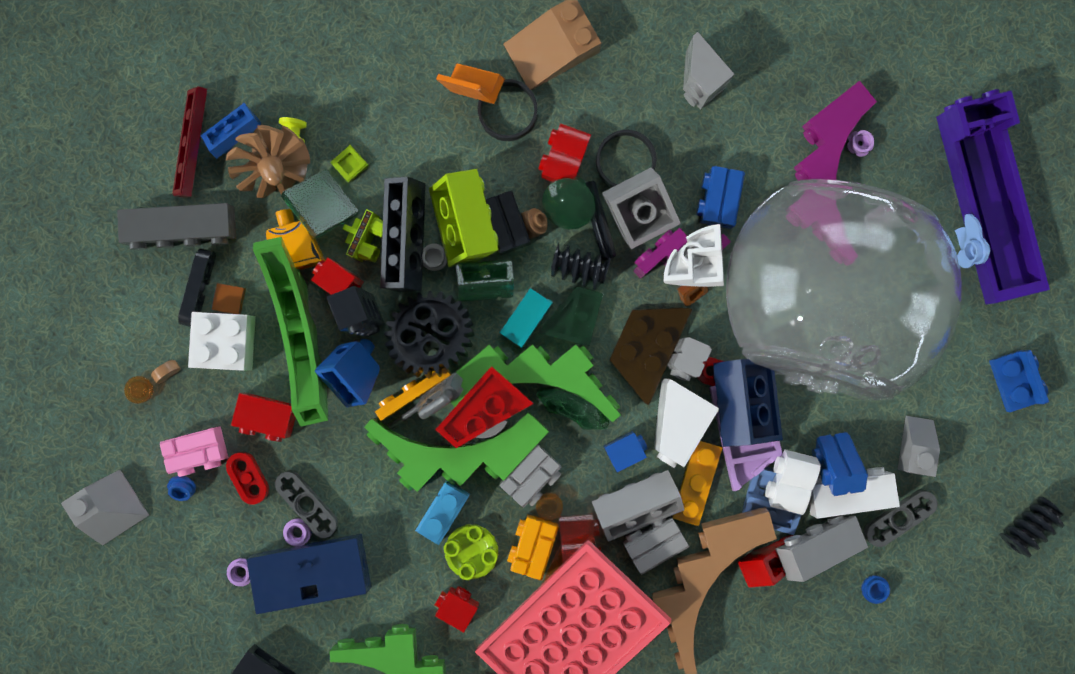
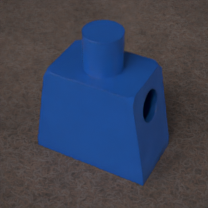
[315,339,380,407]

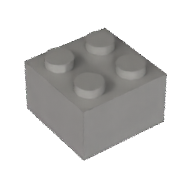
[602,168,681,249]

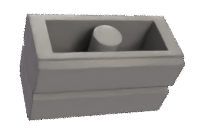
[667,337,712,381]
[499,444,561,508]
[623,516,689,575]

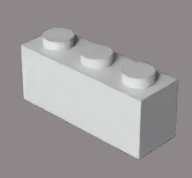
[809,467,900,518]

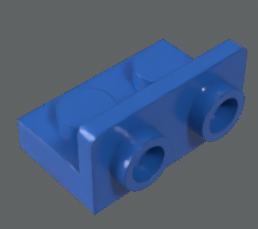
[201,103,261,159]
[989,350,1049,412]

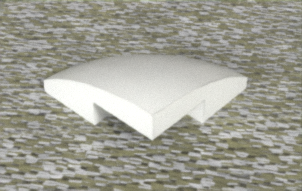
[664,224,724,287]

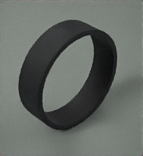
[478,79,537,141]
[596,130,657,188]

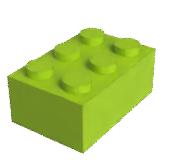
[429,169,498,267]

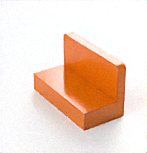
[436,63,505,104]

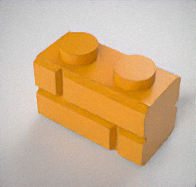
[507,514,559,580]

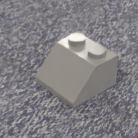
[683,32,734,110]

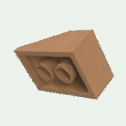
[503,0,601,90]

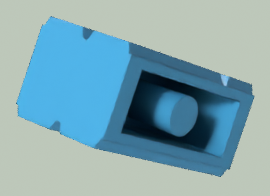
[415,480,470,545]

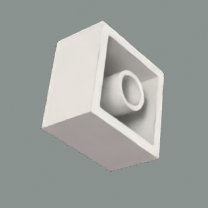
[188,312,256,371]

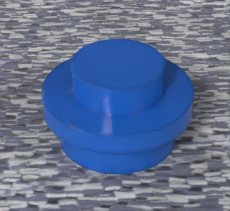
[167,476,196,501]
[861,575,890,604]

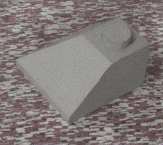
[61,470,149,546]

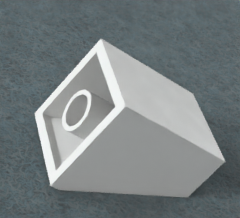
[654,379,719,468]

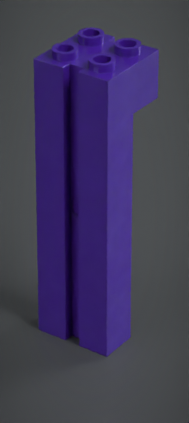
[936,89,1050,305]

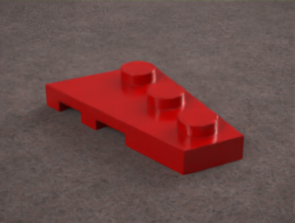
[435,366,534,448]

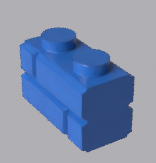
[696,166,745,229]
[812,432,868,496]

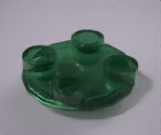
[542,177,596,230]

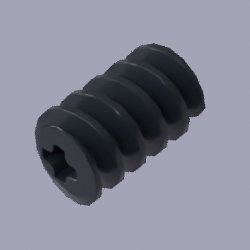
[551,242,611,290]
[999,496,1065,558]

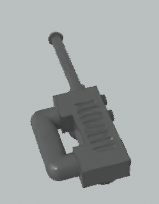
[388,372,463,430]

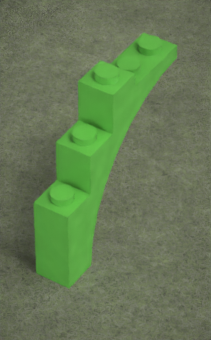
[253,237,328,426]
[451,344,621,422]
[364,412,549,492]
[330,624,446,674]

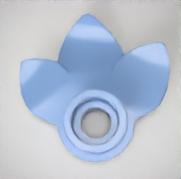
[955,214,990,268]

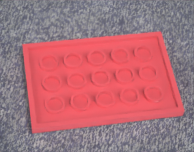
[475,540,671,674]

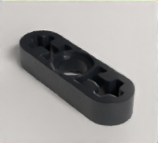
[178,248,216,327]

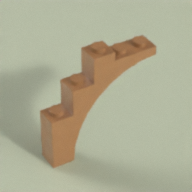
[652,507,777,674]

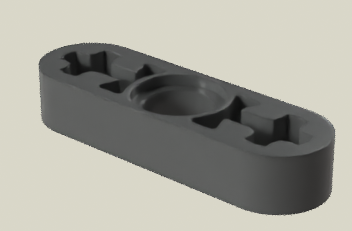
[275,471,338,538]
[864,490,938,547]

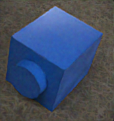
[603,431,648,472]

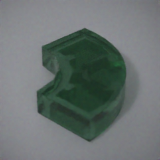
[537,388,609,430]

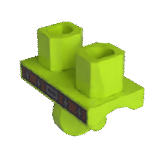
[342,209,383,262]

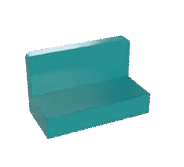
[500,288,553,348]

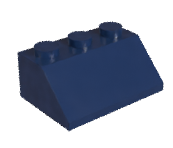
[713,358,783,447]

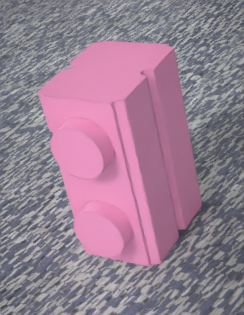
[160,426,229,477]

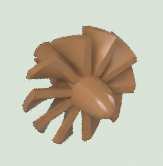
[226,125,310,198]

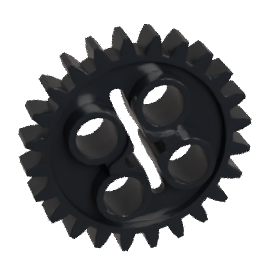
[384,291,475,379]

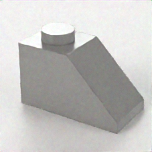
[898,416,940,477]

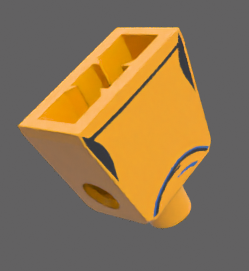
[266,209,325,270]

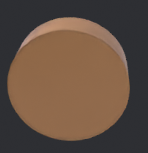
[151,360,181,384]

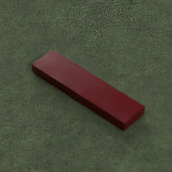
[172,86,207,198]

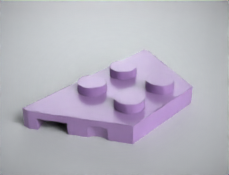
[709,386,782,491]

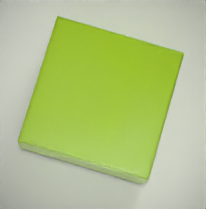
[330,145,369,183]

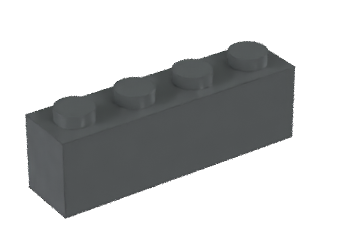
[117,203,236,250]

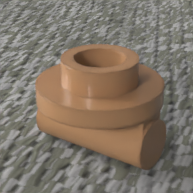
[521,208,547,239]

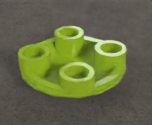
[444,524,498,580]

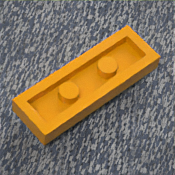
[375,368,452,421]
[672,441,722,526]

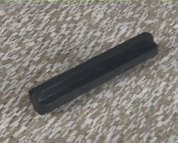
[581,181,616,260]

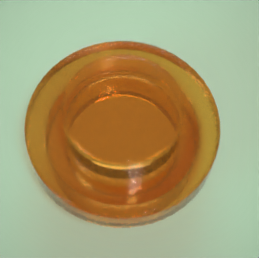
[124,376,153,404]
[536,493,563,521]

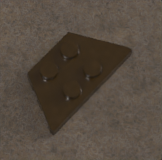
[609,308,692,405]

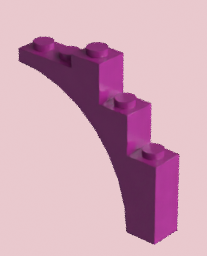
[785,81,877,265]

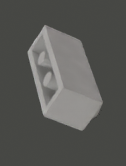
[592,470,685,542]
[776,515,868,582]

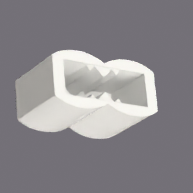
[765,450,821,515]

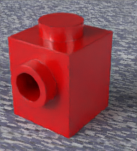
[434,586,479,633]

